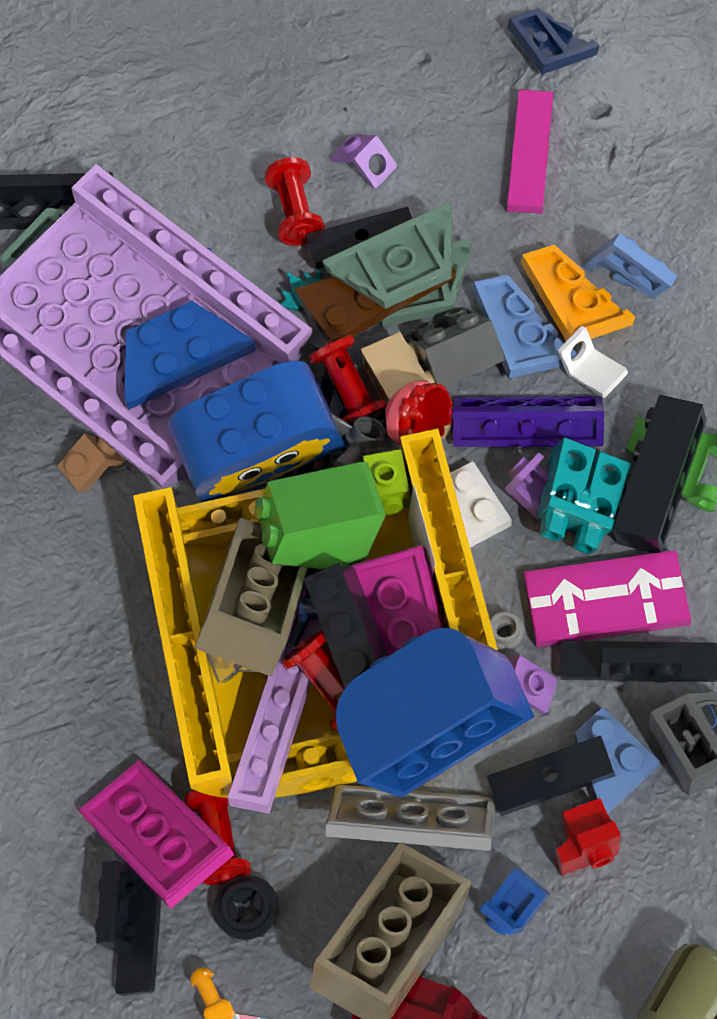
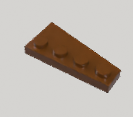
[294,267,456,342]

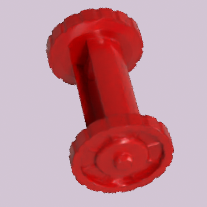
[264,157,325,246]
[308,335,387,425]
[281,630,345,731]
[184,790,251,885]

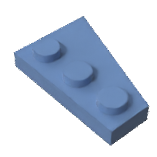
[472,275,578,379]

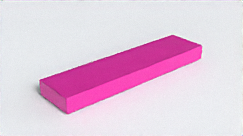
[507,90,553,214]

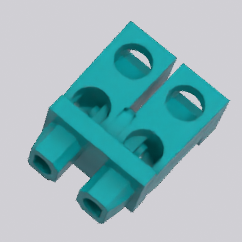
[536,437,631,555]

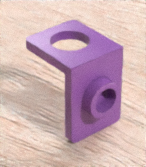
[330,134,397,188]
[507,655,558,714]

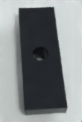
[306,206,412,269]
[487,735,616,816]

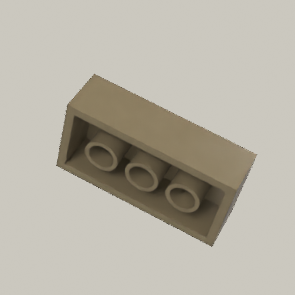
[195,518,307,676]
[309,843,472,1019]

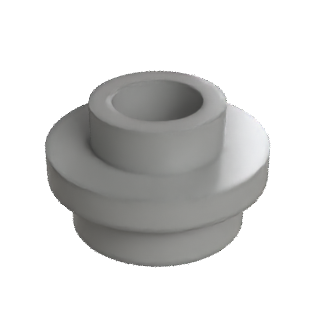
[490,612,524,651]

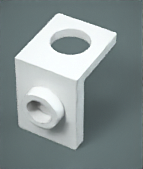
[558,326,628,398]

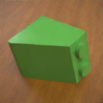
[254,462,386,569]

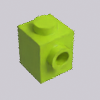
[363,449,411,515]

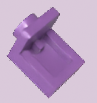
[505,452,548,520]

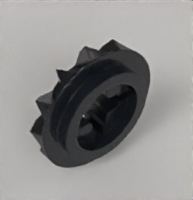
[213,875,280,942]

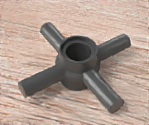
[331,410,392,468]

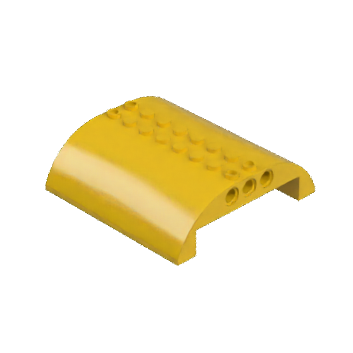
[133,429,498,798]

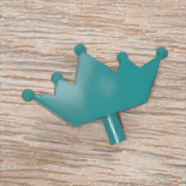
[280,269,322,311]

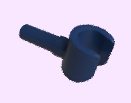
[287,596,319,648]

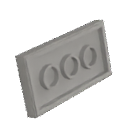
[326,784,496,851]

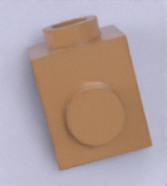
[57,433,125,493]

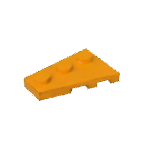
[520,245,636,344]

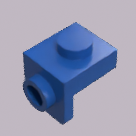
[479,867,550,935]

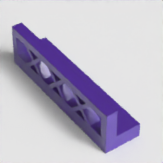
[453,396,604,447]

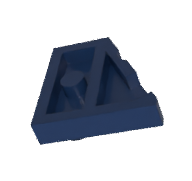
[507,8,600,74]

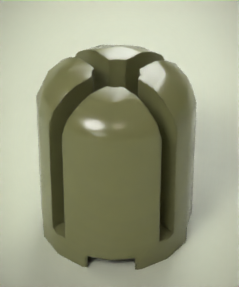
[637,944,717,1019]

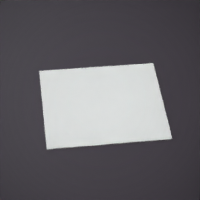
[407,485,436,578]

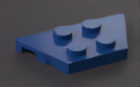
[125,301,256,410]

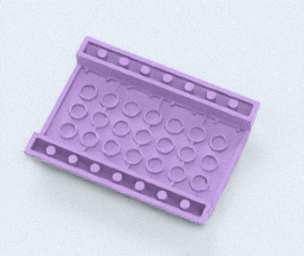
[0,164,312,488]

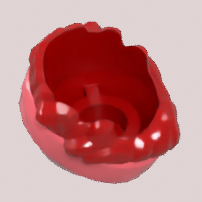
[385,381,453,446]

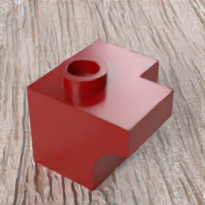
[555,798,621,876]

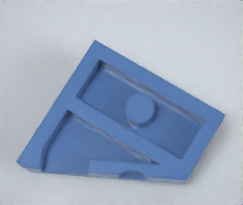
[583,233,677,298]
[574,707,660,813]

